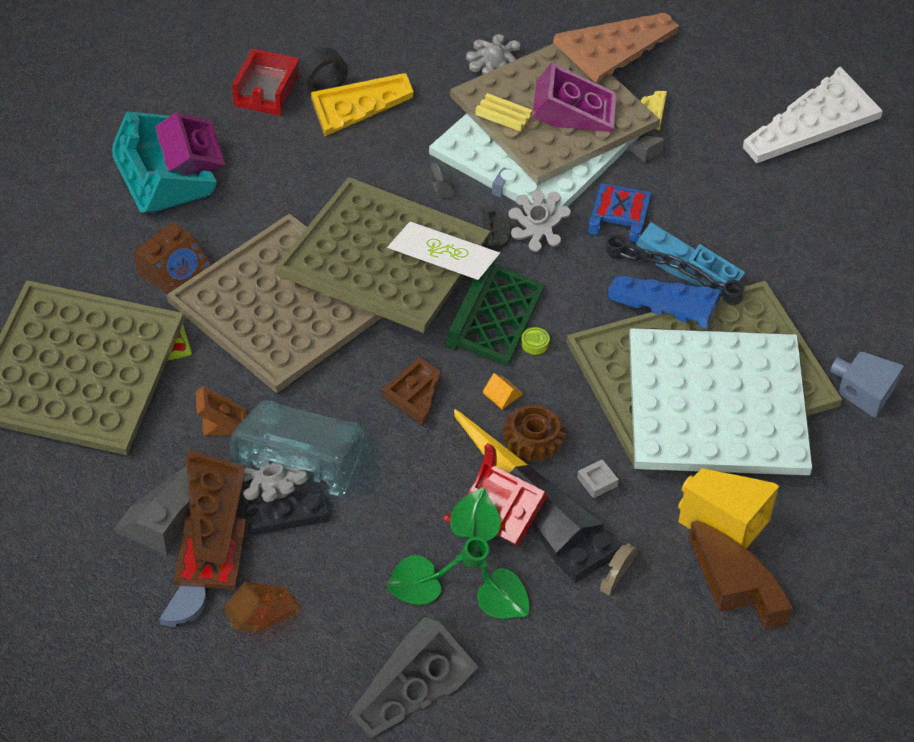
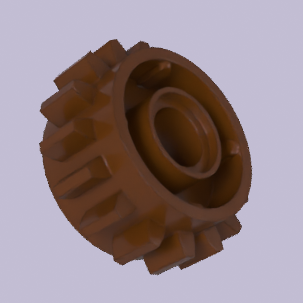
[503,405,566,461]

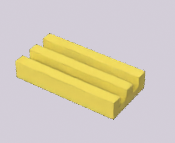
[475,93,532,132]

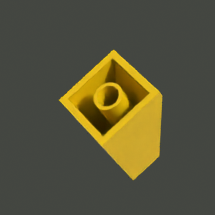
[678,468,779,549]

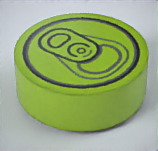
[521,327,549,355]

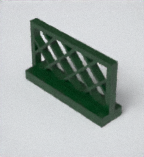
[444,258,544,366]

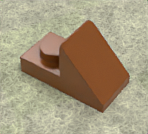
[196,386,248,436]

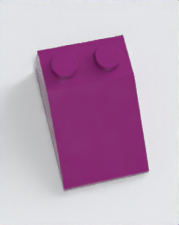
[532,62,617,132]

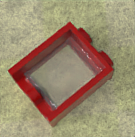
[232,49,299,116]

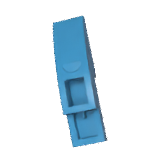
[636,222,745,291]

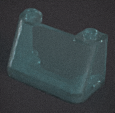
[229,400,365,497]

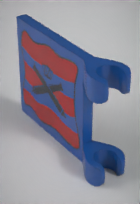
[588,183,651,243]

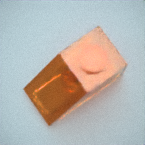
[223,582,300,633]

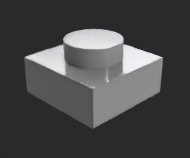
[577,459,619,498]

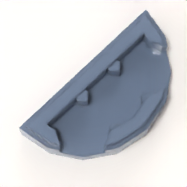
[159,586,206,627]

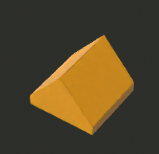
[483,373,523,410]

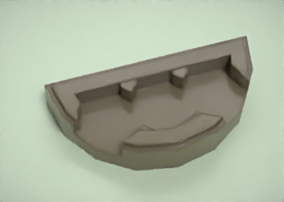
[600,543,638,596]

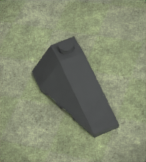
[349,617,478,738]

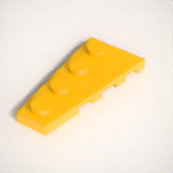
[311,73,413,136]

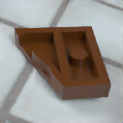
[382,357,441,425]

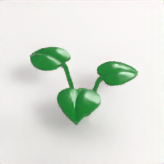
[387,488,529,619]

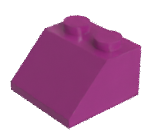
[155,112,225,176]

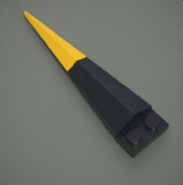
[454,409,622,583]

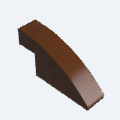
[688,520,793,630]

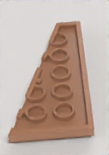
[553,13,679,83]

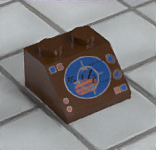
[134,222,212,294]

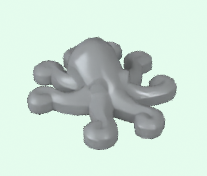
[466,34,520,75]
[509,190,571,253]
[243,453,308,502]

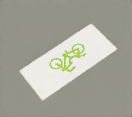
[387,222,500,280]

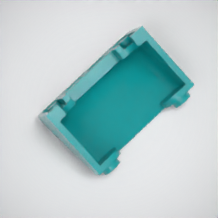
[112,111,217,213]

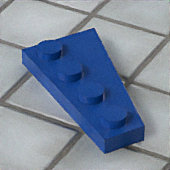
[608,276,721,329]

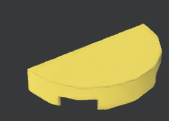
[641,91,667,130]

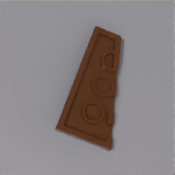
[186,450,246,565]

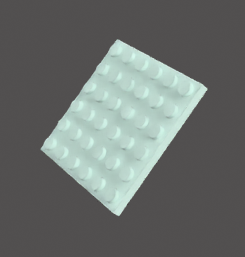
[429,114,639,216]
[629,328,812,475]

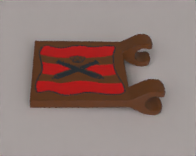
[174,514,247,589]

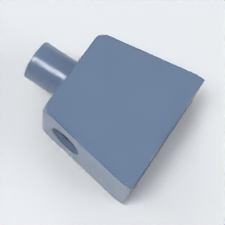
[830,352,904,418]

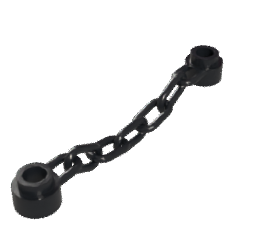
[606,235,745,305]

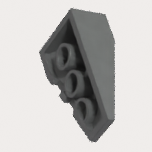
[114,465,190,555]

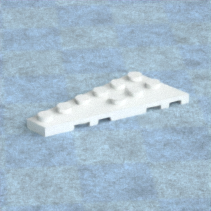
[743,67,883,163]

